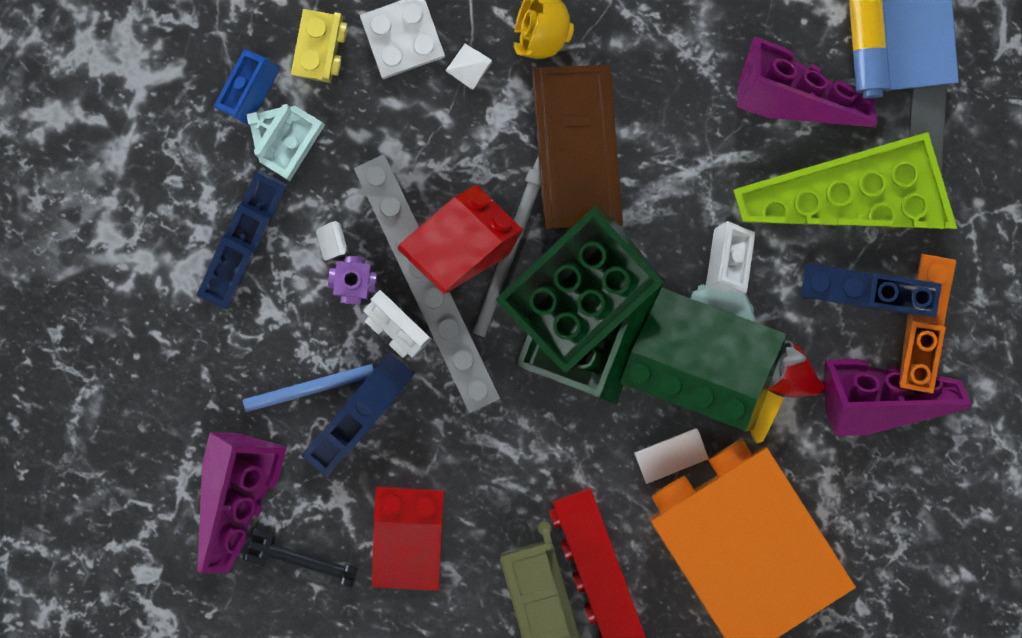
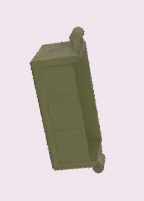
[500,521,580,638]

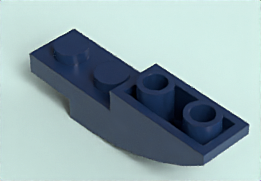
[801,263,942,318]
[301,351,415,477]

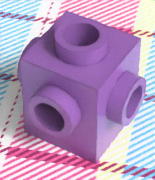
[328,256,377,305]

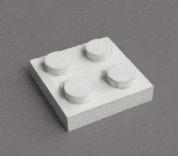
[360,0,445,79]

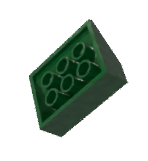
[495,203,664,374]
[516,277,665,404]
[620,288,788,431]

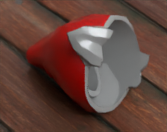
[768,341,825,398]

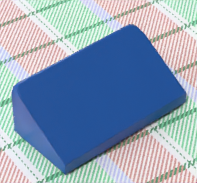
[213,48,280,125]

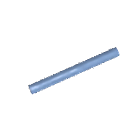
[243,364,374,412]

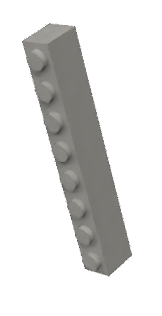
[354,154,500,413]

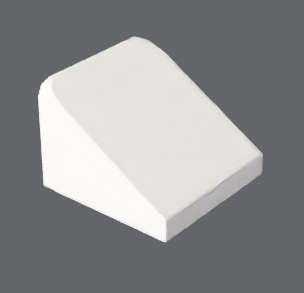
[316,221,348,261]

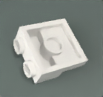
[363,290,432,358]

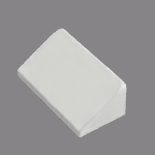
[706,221,755,294]
[634,428,709,484]

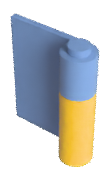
[849,0,959,99]

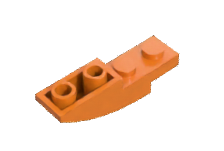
[899,254,956,393]

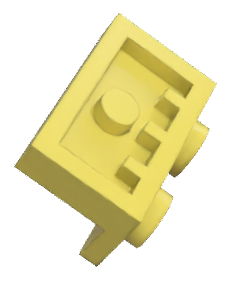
[291,9,348,83]

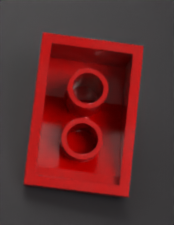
[397,185,523,294]
[372,486,445,591]

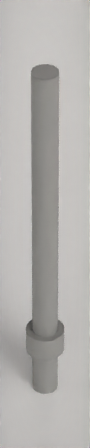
[472,156,541,337]

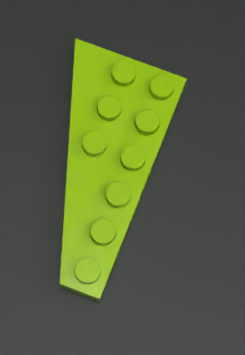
[733,132,957,229]

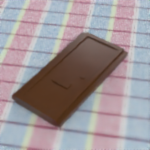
[532,65,623,230]

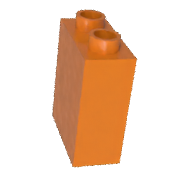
[648,439,856,638]

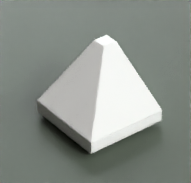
[446,44,492,90]

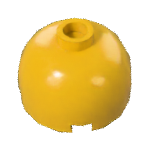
[514,0,574,59]

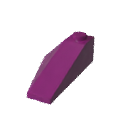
[737,36,877,127]
[824,359,972,436]
[197,432,286,574]

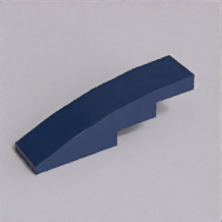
[196,170,288,310]

